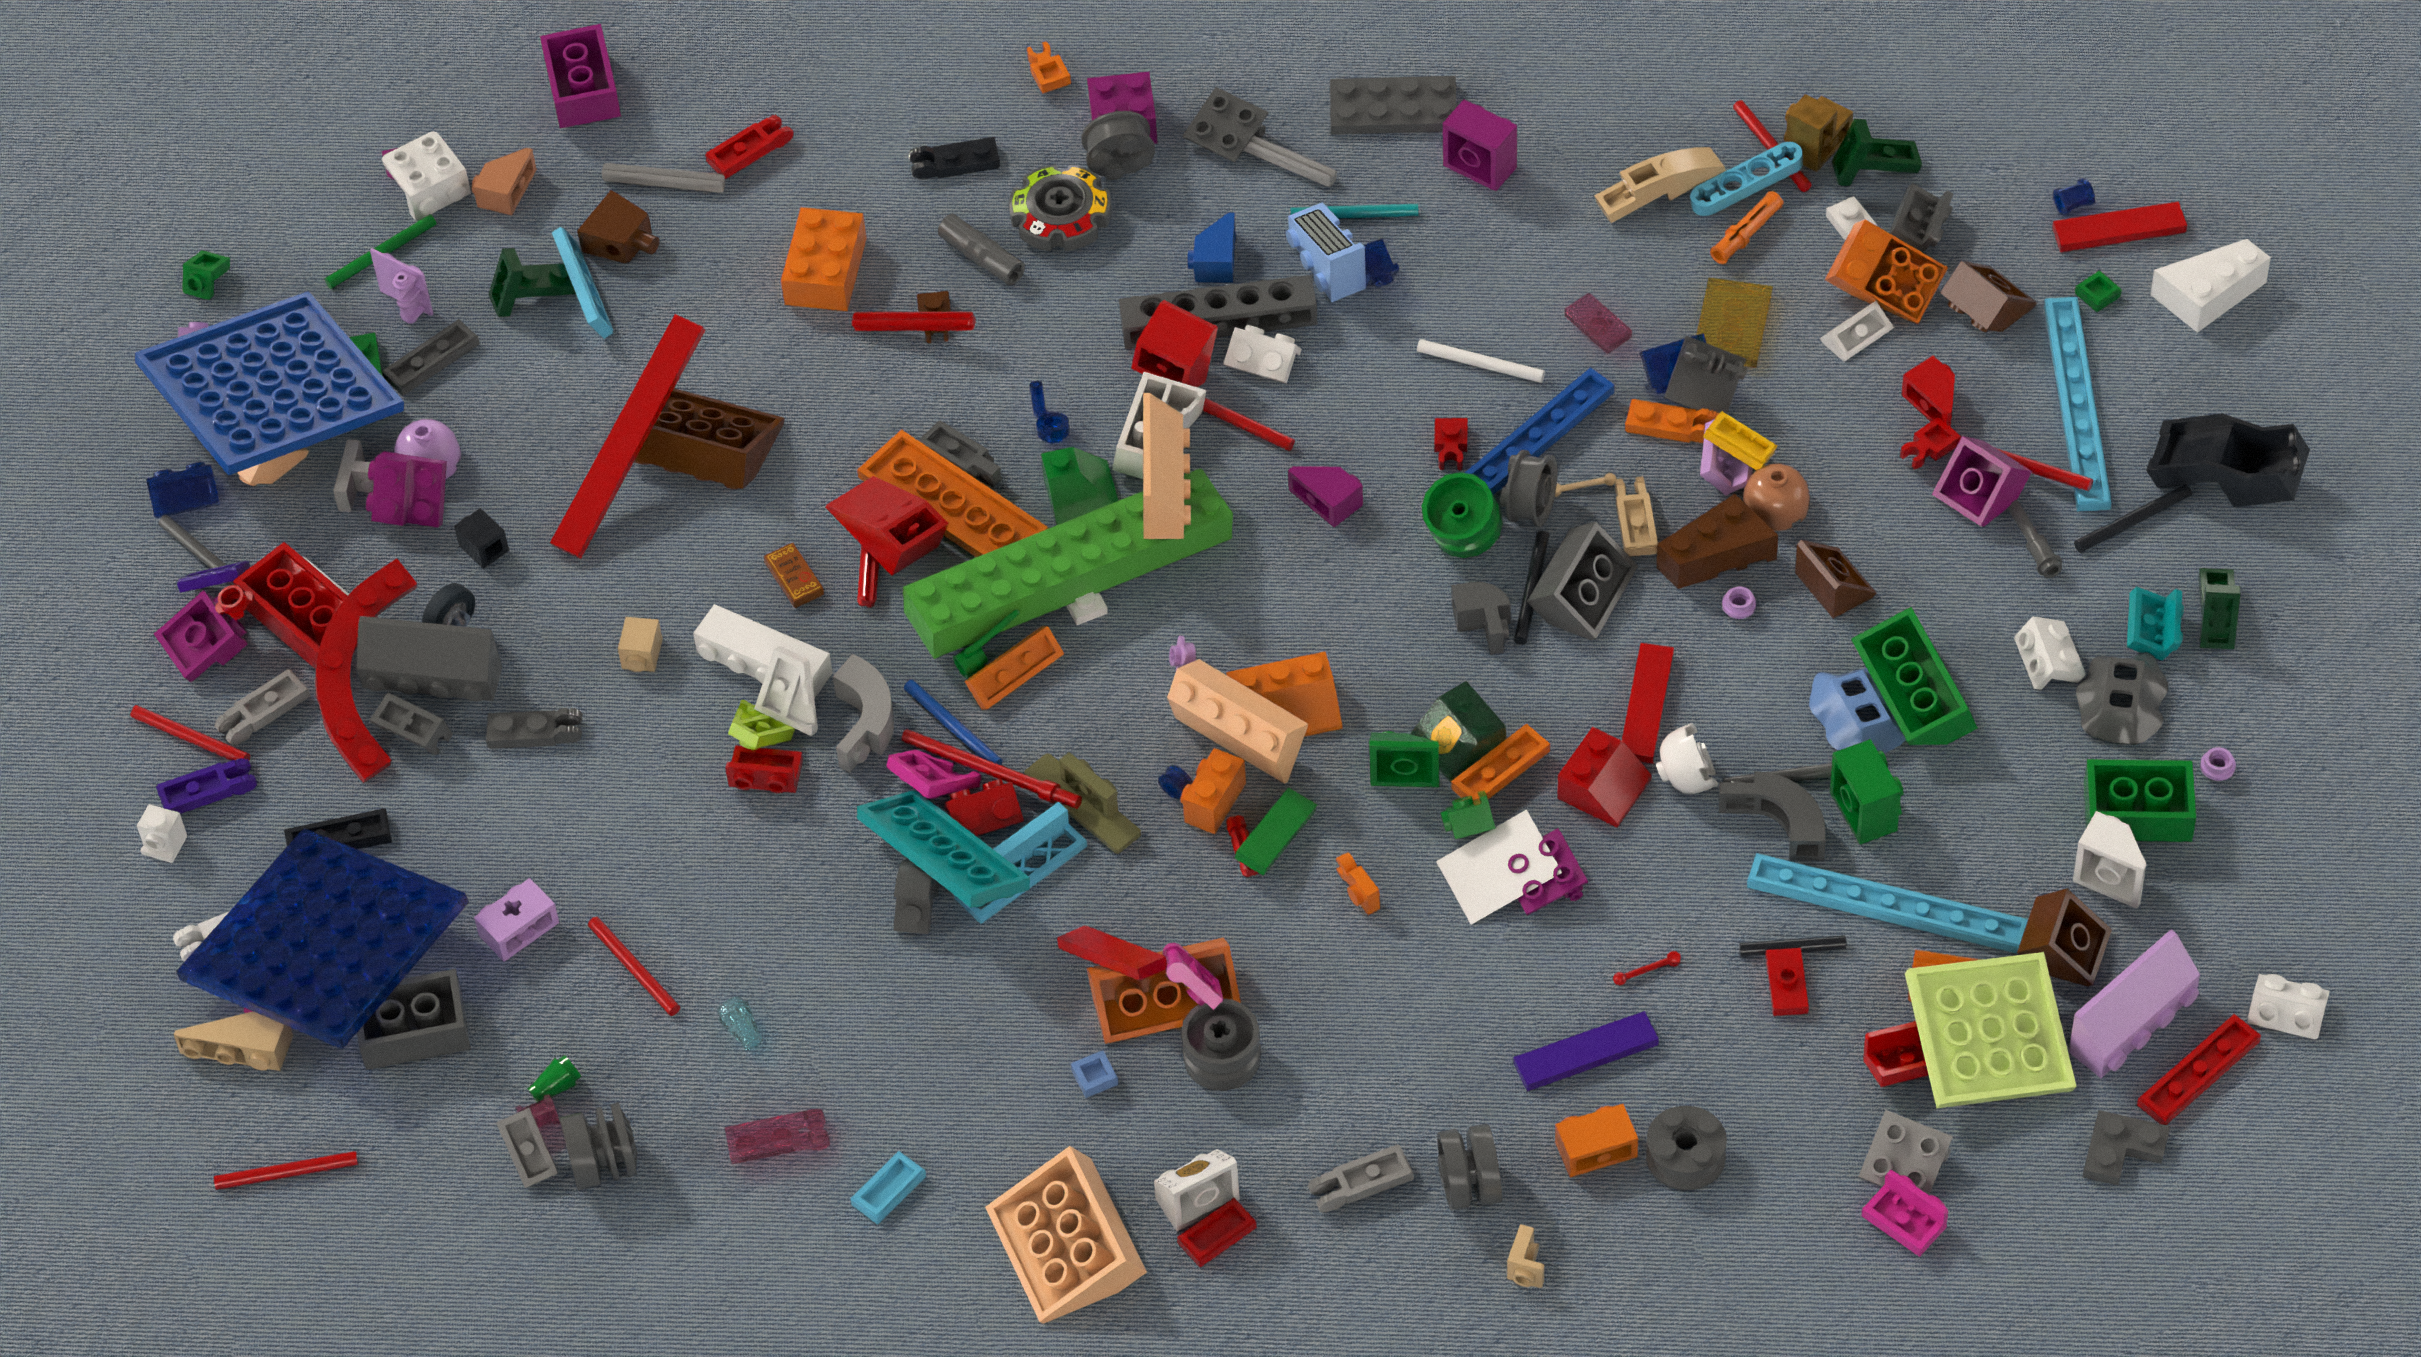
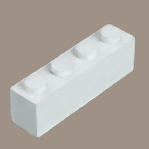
[693,604,833,699]

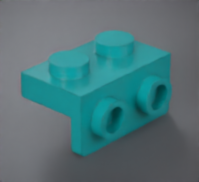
[2127,586,2184,661]

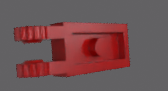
[705,114,794,179]

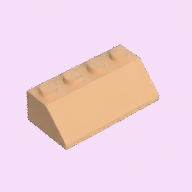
[1143,393,1191,539]
[1167,659,1308,784]

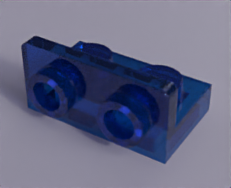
[1639,333,1707,394]
[146,462,220,519]

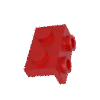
[725,745,803,793]
[944,779,1024,837]
[1863,1021,1928,1087]

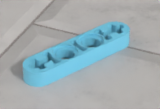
[1690,142,1803,216]

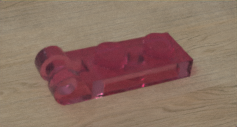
[724,1109,830,1164]

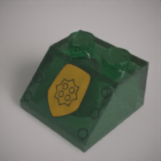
[1411,681,1506,782]

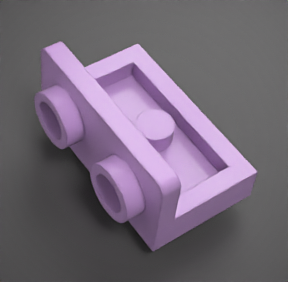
[1700,419,1753,495]

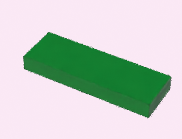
[1234,787,1317,876]

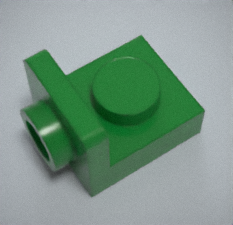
[182,250,230,300]

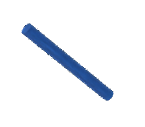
[904,679,1003,765]

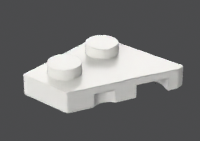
[754,646,818,736]

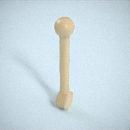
[1555,473,1617,497]

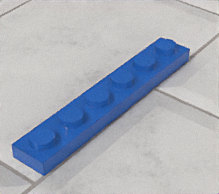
[1465,367,1615,495]

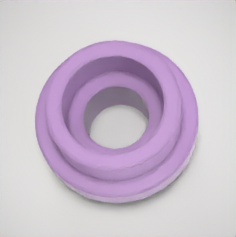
[1722,586,1756,619]
[2200,747,2236,781]

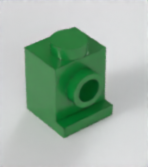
[1440,790,1496,840]

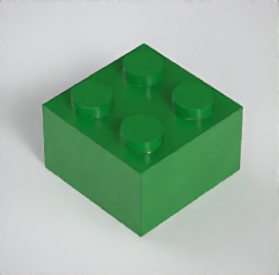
[1830,739,1904,845]

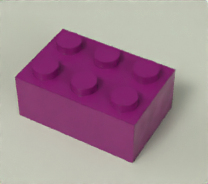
[540,24,621,129]

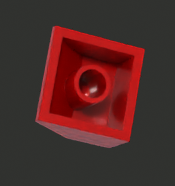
[1557,727,1652,828]

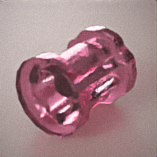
[515,1094,560,1128]

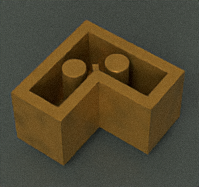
[1784,94,1853,172]

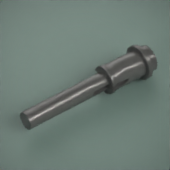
[2008,499,2062,578]

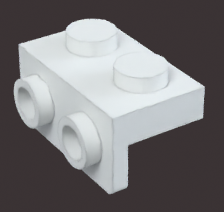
[1223,325,1302,384]
[2014,616,2086,690]
[2247,974,2330,1039]

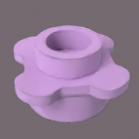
[1169,636,1196,670]

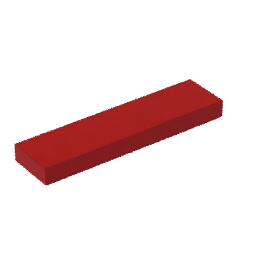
[2052,201,2187,252]
[1622,643,1674,764]
[1057,925,1167,981]
[2137,1014,2261,1125]

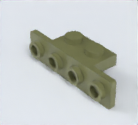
[1024,752,1141,854]

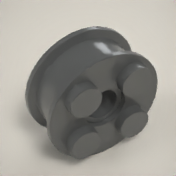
[1081,111,1155,180]
[1500,450,1558,527]
[1646,1106,1727,1190]

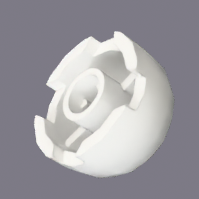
[1656,723,1718,794]

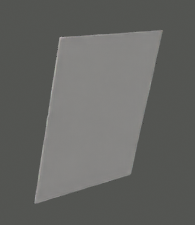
[1436,810,1562,925]

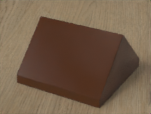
[1795,540,1877,619]

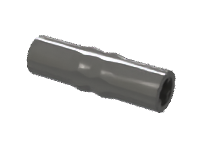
[938,213,1025,285]

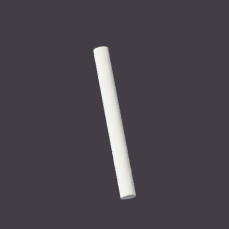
[1417,339,1545,383]

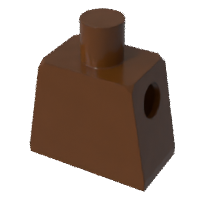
[577,190,659,264]

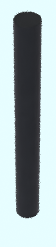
[2074,485,2192,553]
[1514,531,1550,645]

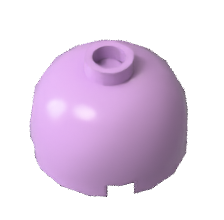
[394,419,461,479]

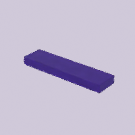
[1513,1011,1659,1092]

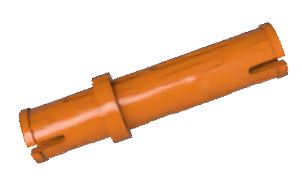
[1710,191,1784,264]

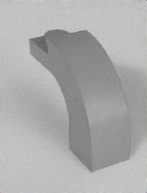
[833,654,894,773]

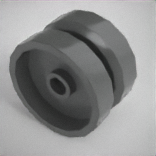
[1181,999,1261,1091]
[1437,1124,1502,1211]

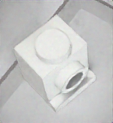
[137,804,187,863]

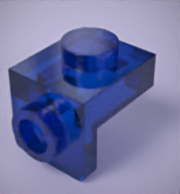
[1363,238,1400,288]

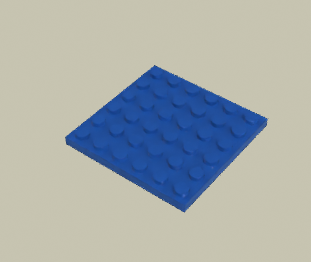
[135,291,404,476]

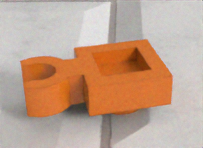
[1027,41,1071,94]
[1336,852,1380,915]

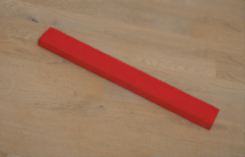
[550,314,706,559]

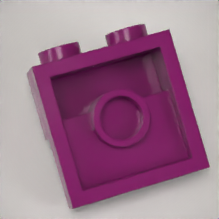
[366,451,447,528]
[154,590,248,683]

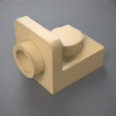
[1507,1224,1544,1288]

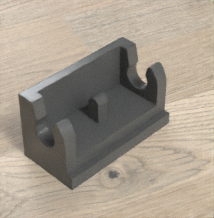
[370,692,453,755]

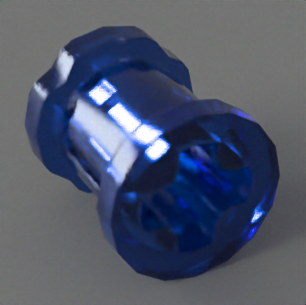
[2053,178,2095,216]

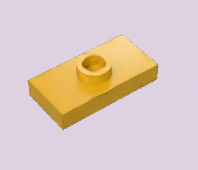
[1703,411,1777,471]

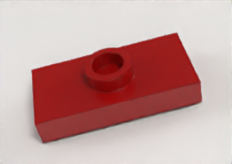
[1765,948,1809,1016]

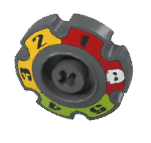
[1009,164,1112,251]

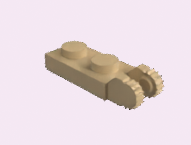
[1615,476,1658,557]

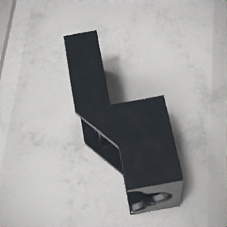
[2146,413,2310,507]

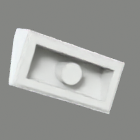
[1820,301,1894,361]

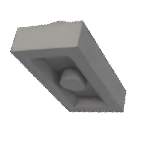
[496,1108,558,1188]

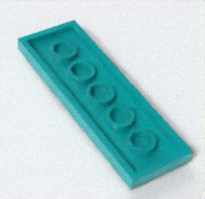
[857,790,1030,908]

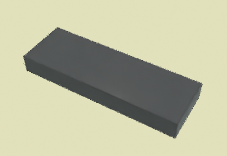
[382,319,480,396]

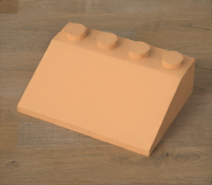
[985,1146,1147,1324]

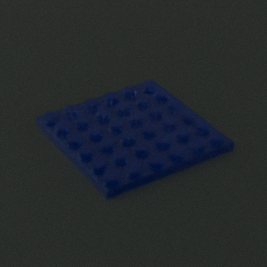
[176,828,469,1049]

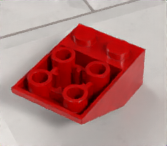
[825,476,949,576]

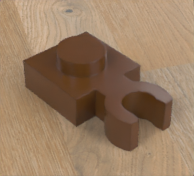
[917,291,951,344]

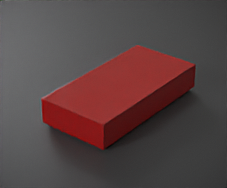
[1177,1198,1257,1268]

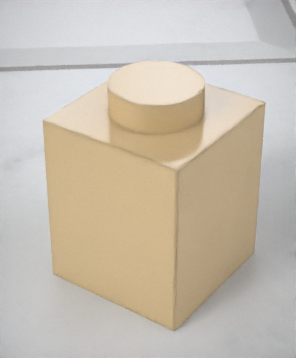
[618,617,663,672]

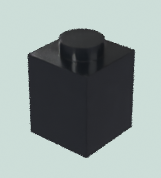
[454,508,509,569]

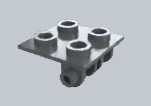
[1182,87,1269,163]
[1664,336,1747,414]

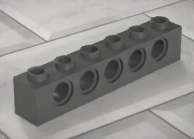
[1119,275,1318,349]

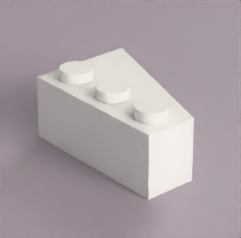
[2151,239,2271,333]

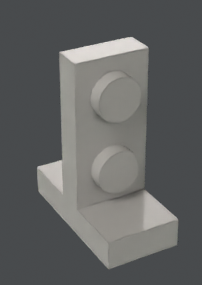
[333,439,374,512]

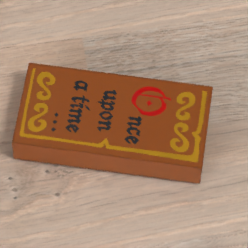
[763,542,824,608]

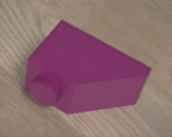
[1288,466,1363,528]

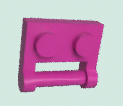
[1162,943,1223,1010]

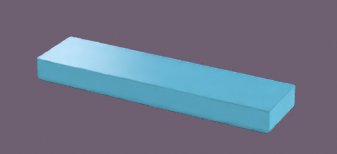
[552,227,613,339]

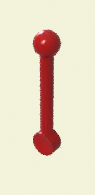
[1613,951,1681,986]

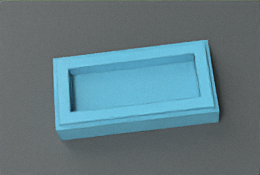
[850,1151,926,1225]

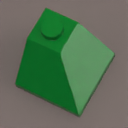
[1041,447,1119,525]
[1369,731,1440,787]

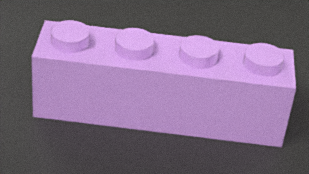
[2069,930,2200,1078]

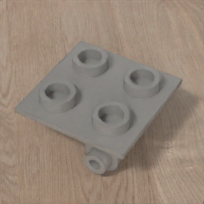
[1858,1110,1953,1195]

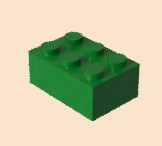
[2084,759,2196,842]

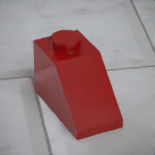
[1901,355,1955,427]

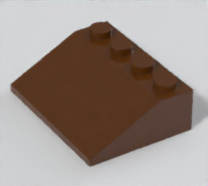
[634,388,785,489]

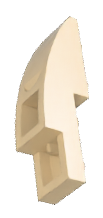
[1594,147,1726,223]

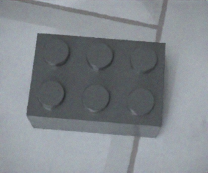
[351,969,471,1070]

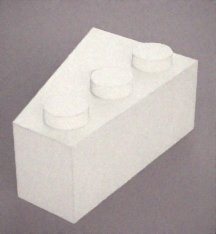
[1112,372,1207,479]

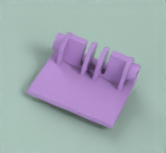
[370,248,433,323]

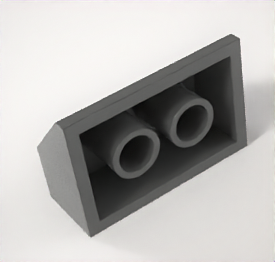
[1527,521,1638,640]

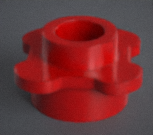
[215,585,254,620]

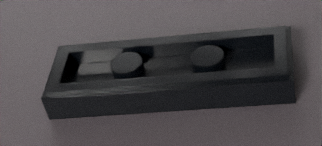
[284,808,392,864]

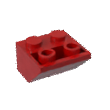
[1131,300,1218,387]

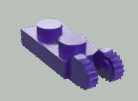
[156,758,257,814]

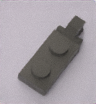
[918,420,1002,488]

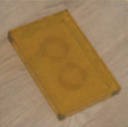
[1695,277,1773,368]

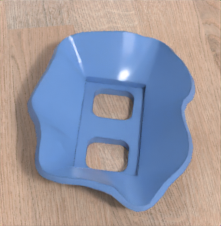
[1809,668,1906,754]

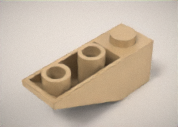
[174,1011,293,1071]

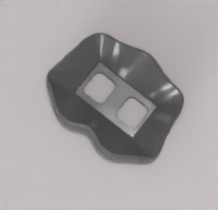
[2076,652,2168,745]

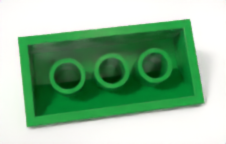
[1851,607,1978,745]

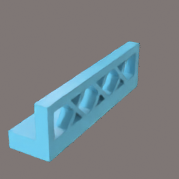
[954,802,1087,924]

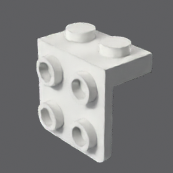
[382,131,471,221]

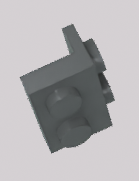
[1889,183,1953,253]

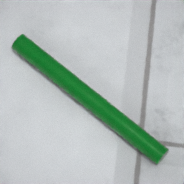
[324,214,437,289]

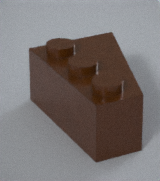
[1656,494,1778,589]

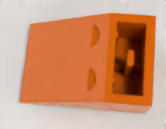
[1825,219,1948,324]

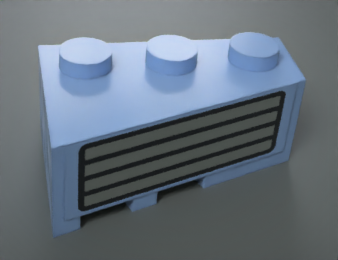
[1286,202,1366,302]

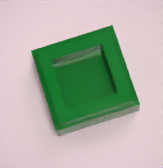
[2075,270,2122,312]

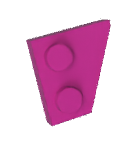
[887,749,982,799]

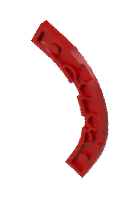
[315,558,417,784]

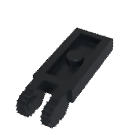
[908,137,1000,179]

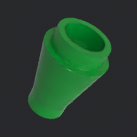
[527,1055,582,1105]

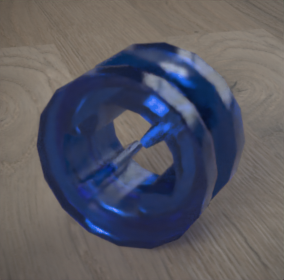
[1158,765,1193,799]

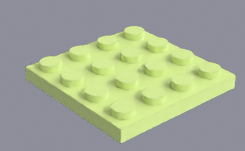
[1905,952,2077,1109]

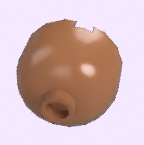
[1743,463,1810,531]

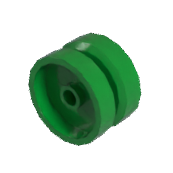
[1422,472,1503,558]

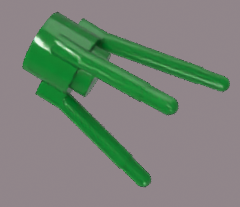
[953,609,1020,679]

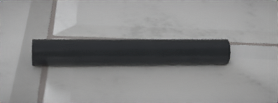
[1739,935,1846,957]

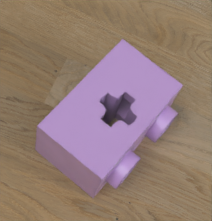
[474,878,559,962]

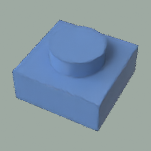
[1071,1050,1118,1098]

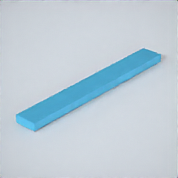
[2044,297,2112,512]
[1747,853,2028,954]

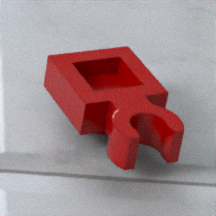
[1900,416,1961,470]
[1434,418,1468,470]

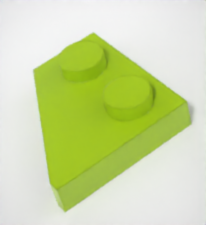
[728,700,795,750]

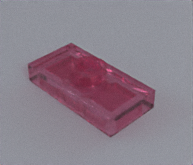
[1564,293,1632,354]

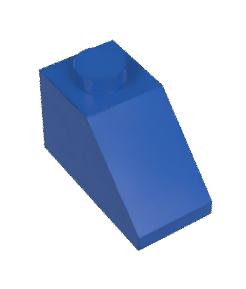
[1188,213,1236,283]

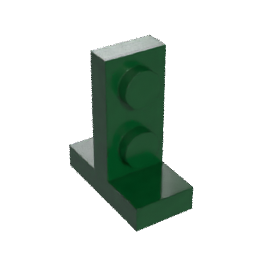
[1832,118,1922,186]
[488,248,576,317]
[2198,568,2241,649]

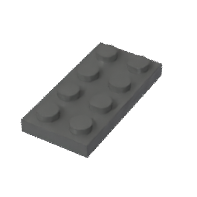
[1330,76,1457,135]

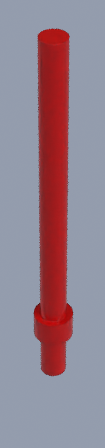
[901,729,1082,809]

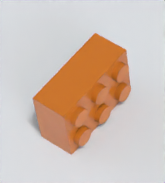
[781,207,867,311]

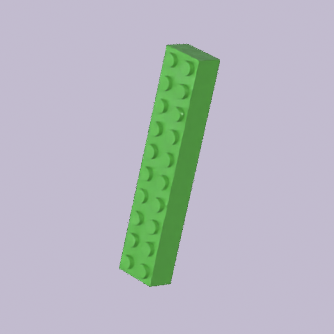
[903,468,1233,659]

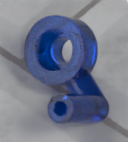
[1029,381,1070,444]

